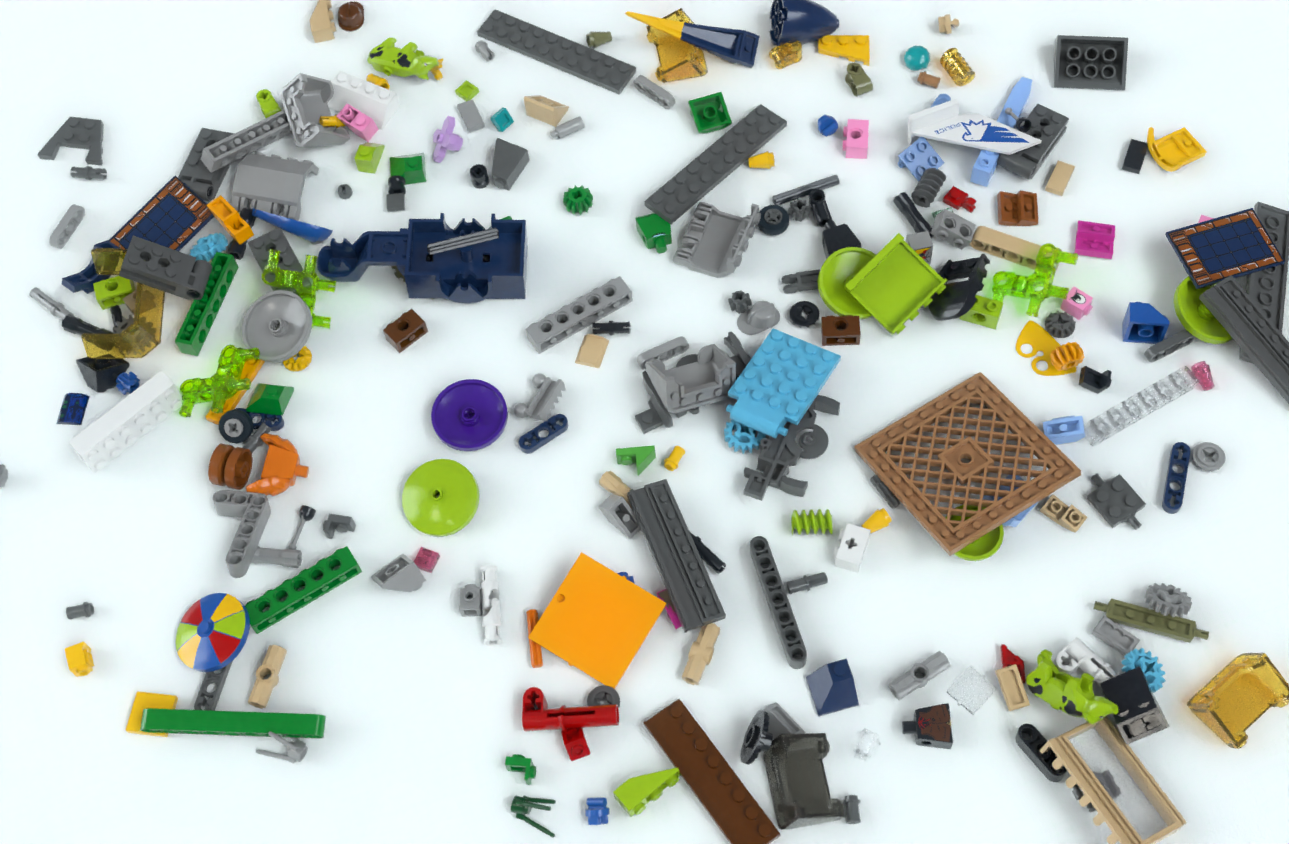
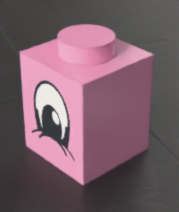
[1060,287,1093,320]

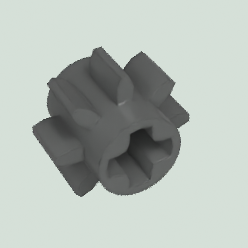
[788,199,811,222]
[728,290,752,314]

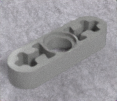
[633,75,676,109]
[49,204,85,249]
[637,336,689,369]

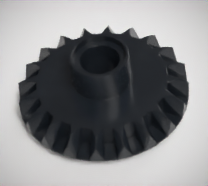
[740,710,773,765]

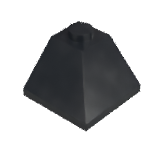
[76,351,130,393]

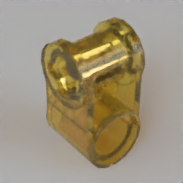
[769,40,802,69]

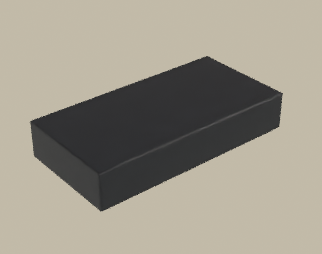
[1121,139,1148,174]

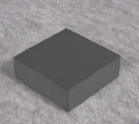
[386,193,405,212]

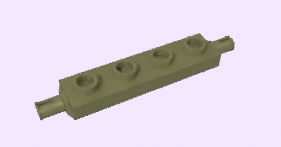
[1093,599,1209,643]

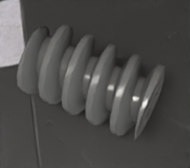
[911,168,946,208]

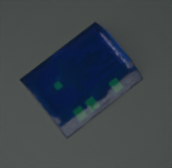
[56,393,90,425]

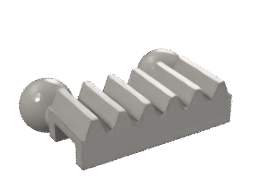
[514,373,566,421]

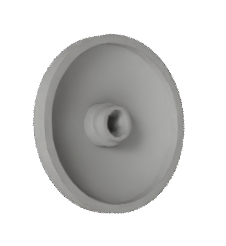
[242,290,312,363]

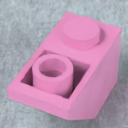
[337,104,378,142]

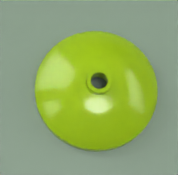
[946,505,1004,561]

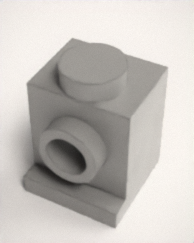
[459,584,482,617]

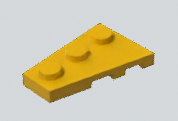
[818,35,870,66]

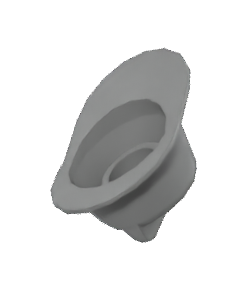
[737,301,780,335]

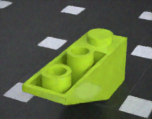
[613,768,680,817]

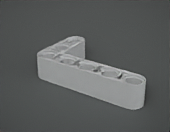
[213,490,271,578]

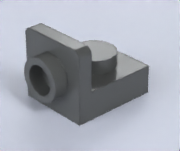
[323,514,356,539]

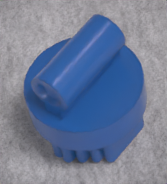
[818,114,839,137]
[585,797,610,825]

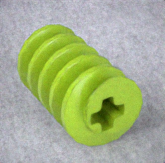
[791,509,832,535]

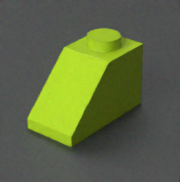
[354,142,385,174]

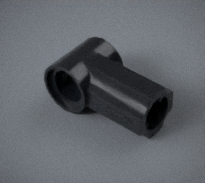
[808,189,832,227]

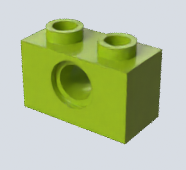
[93,275,136,310]
[959,295,1004,330]

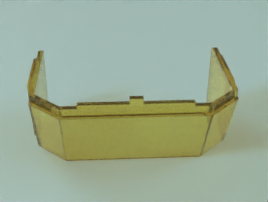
[81,248,165,359]

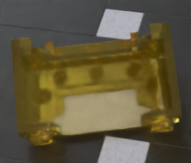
[646,8,708,83]
[1187,653,1289,749]

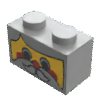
[906,231,933,265]

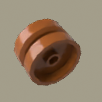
[208,443,253,490]

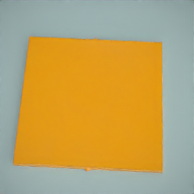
[528,552,667,689]

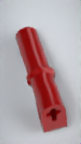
[522,687,619,732]

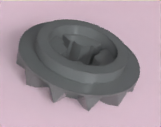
[1045,311,1076,338]
[587,686,620,708]

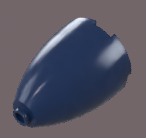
[769,0,839,46]

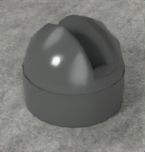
[338,184,353,199]

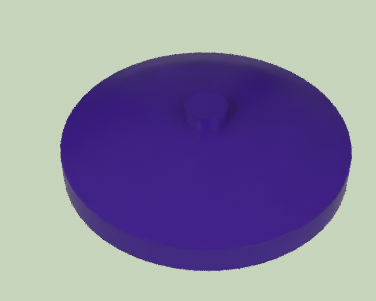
[431,379,508,451]

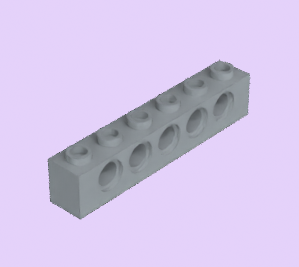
[201,109,292,173]
[526,276,633,354]

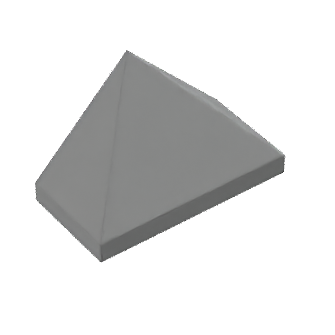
[763,702,805,740]

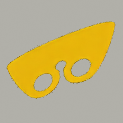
[1016,320,1077,376]

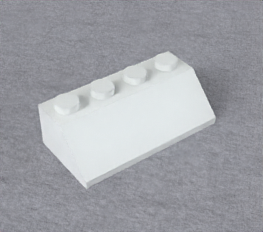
[327,71,400,130]

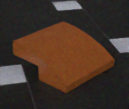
[997,190,1039,226]

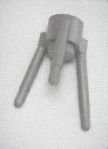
[256,731,308,764]

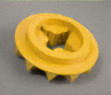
[283,346,312,371]

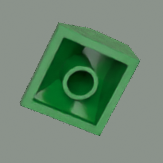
[390,153,426,185]
[246,383,294,416]

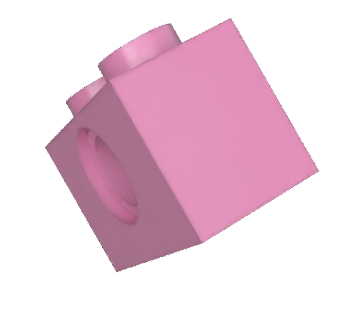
[842,119,869,159]

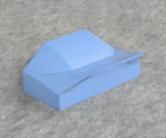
[1043,415,1085,445]

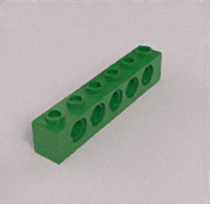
[175,252,239,356]
[245,546,362,634]

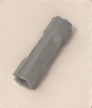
[251,546,302,568]

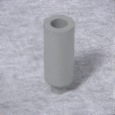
[550,116,585,139]

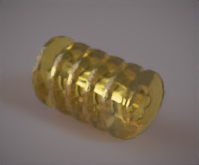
[940,48,976,86]

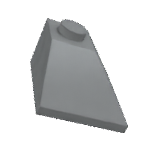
[371,554,427,592]

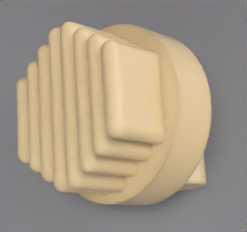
[938,14,960,34]

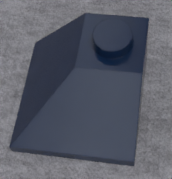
[806,658,859,717]

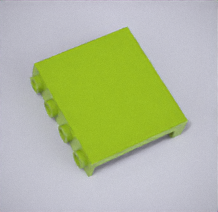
[845,233,947,335]

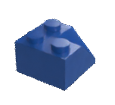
[1122,302,1170,344]

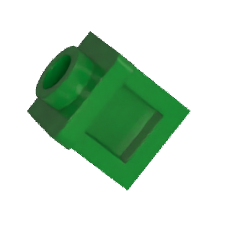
[505,754,536,785]

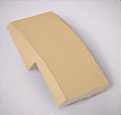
[1039,494,1087,533]

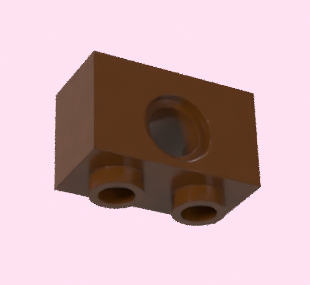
[383,309,428,353]
[821,315,861,346]

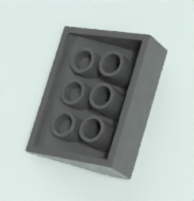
[1054,35,1128,90]

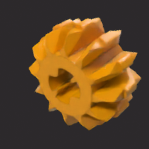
[1050,342,1085,371]

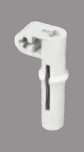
[1053,637,1118,687]

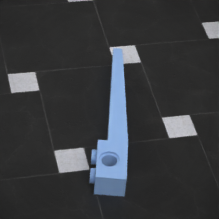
[970,77,1032,187]

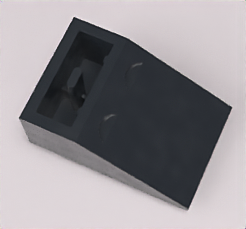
[1100,666,1170,745]

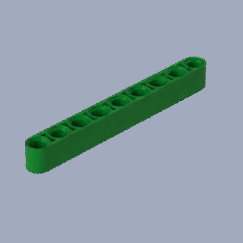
[140,708,326,739]

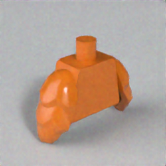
[246,433,309,496]

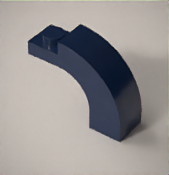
[62,240,120,294]

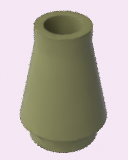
[586,31,612,48]

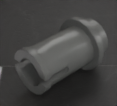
[66,602,94,620]
[843,795,861,824]

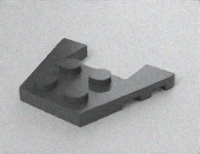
[38,117,104,166]

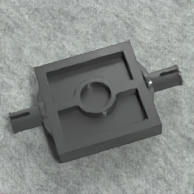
[1087,473,1146,530]

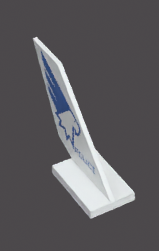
[908,99,1042,155]

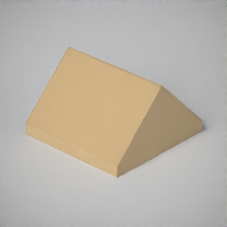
[524,95,569,127]

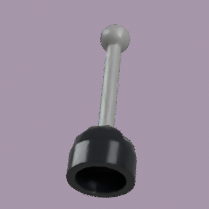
[1005,108,1032,133]
[289,505,316,550]

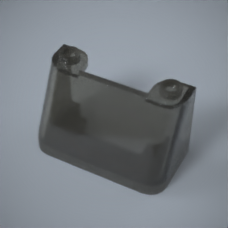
[763,733,845,830]

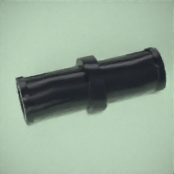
[592,321,631,336]

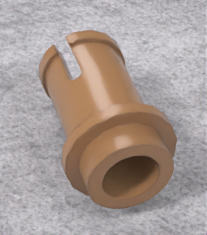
[917,71,941,89]

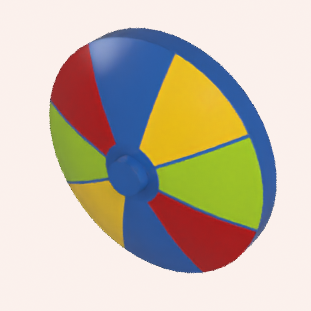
[176,593,250,672]

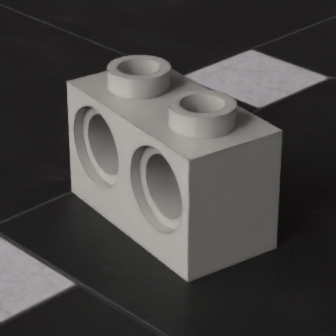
[931,209,976,250]

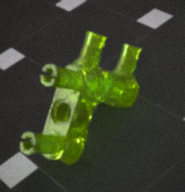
[992,243,1078,317]
[262,249,336,329]
[179,345,260,417]

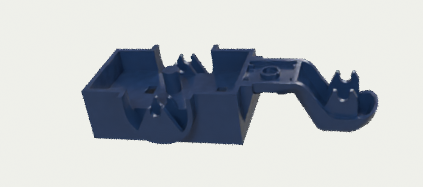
[317,213,528,303]

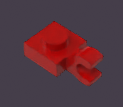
[943,186,976,213]

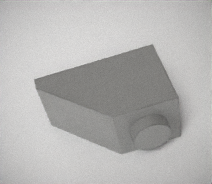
[598,494,641,539]

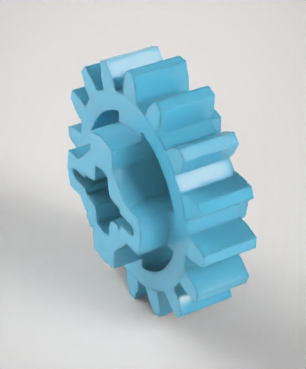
[190,233,228,262]
[724,420,766,454]
[1121,648,1166,693]

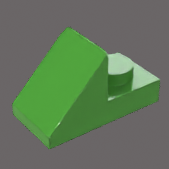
[616,445,656,476]

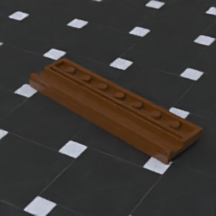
[643,698,780,844]

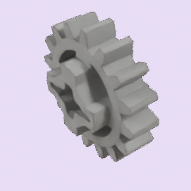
[1144,583,1192,618]

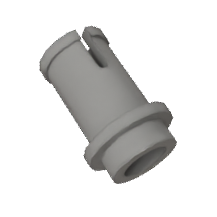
[475,40,495,62]

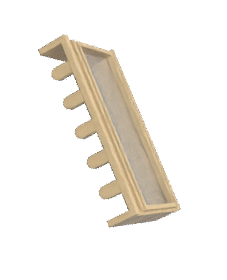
[1039,716,1187,844]

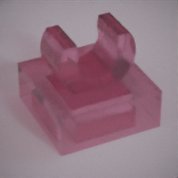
[414,547,440,573]

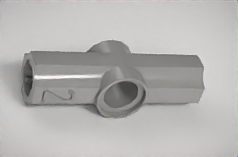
[888,651,951,700]

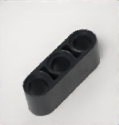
[1015,723,1067,782]

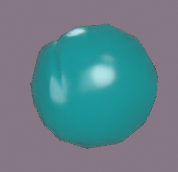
[904,46,930,71]

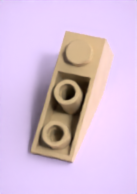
[310,0,336,43]

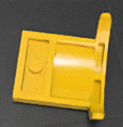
[1147,127,1207,172]

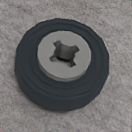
[219,409,253,444]

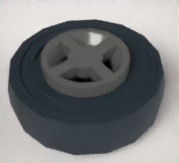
[757,205,789,235]

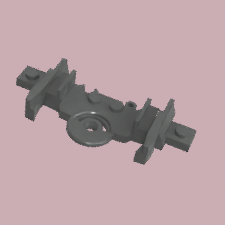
[635,331,751,434]
[743,393,840,501]

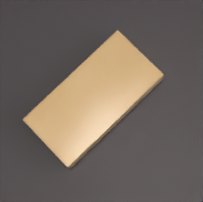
[1045,161,1075,196]
[995,664,1030,711]

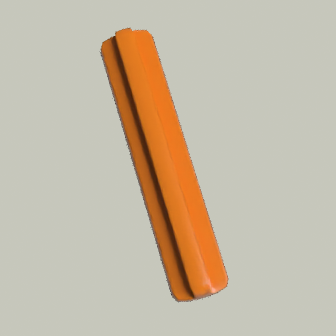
[526,609,543,668]

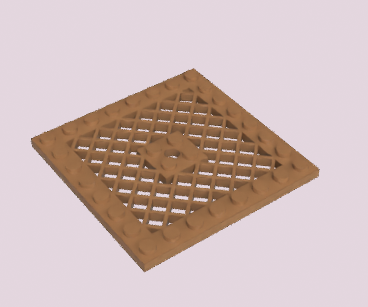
[854,372,1081,556]

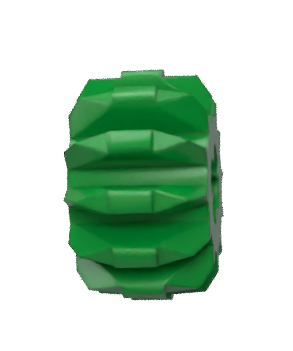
[563,185,593,215]

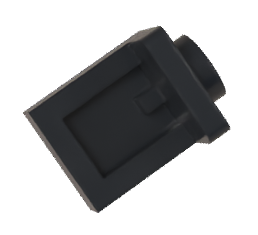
[1078,366,1112,394]

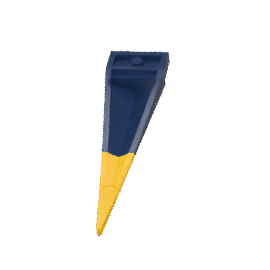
[625,11,760,68]

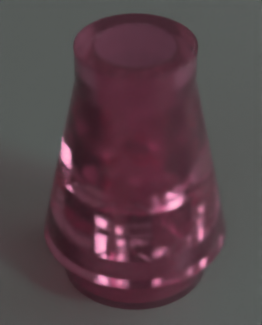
[1191,361,1215,391]

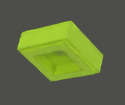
[455,80,479,101]

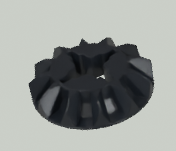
[790,301,819,328]

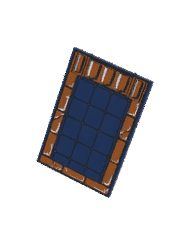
[109,176,214,257]
[1165,208,1285,289]

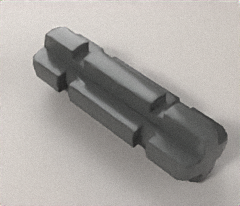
[870,474,900,509]

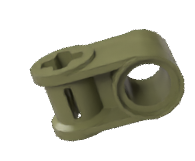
[845,62,873,96]

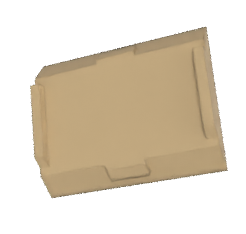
[575,334,609,369]

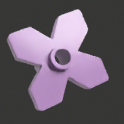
[433,115,463,163]

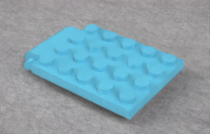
[726,328,841,439]

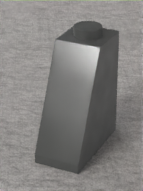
[492,138,530,191]

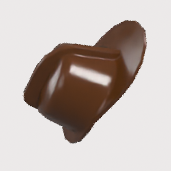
[338,1,364,32]

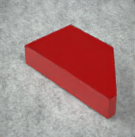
[1000,644,1026,684]

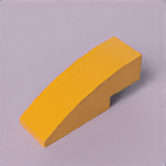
[206,195,254,245]

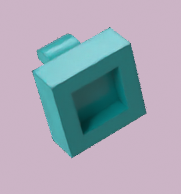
[490,107,514,132]

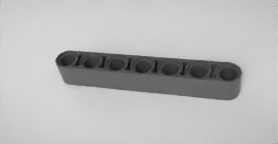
[750,536,807,669]

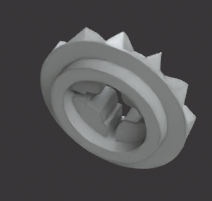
[1192,442,1225,472]

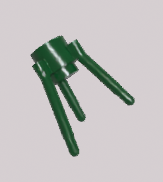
[511,795,556,838]

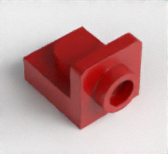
[561,728,590,761]

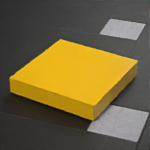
[125,691,178,737]

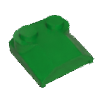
[688,92,732,134]

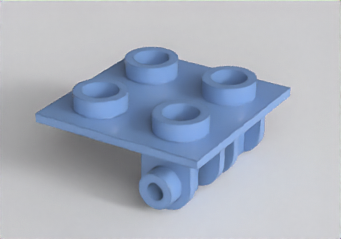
[898,137,945,182]

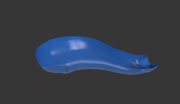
[252,208,333,243]

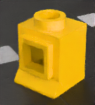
[64,641,94,677]

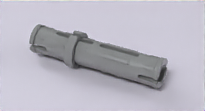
[29,287,74,320]

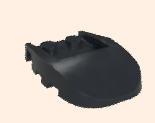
[928,254,990,321]

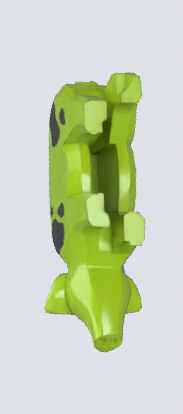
[367,37,439,80]
[1026,649,1118,725]

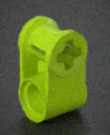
[256,89,281,119]

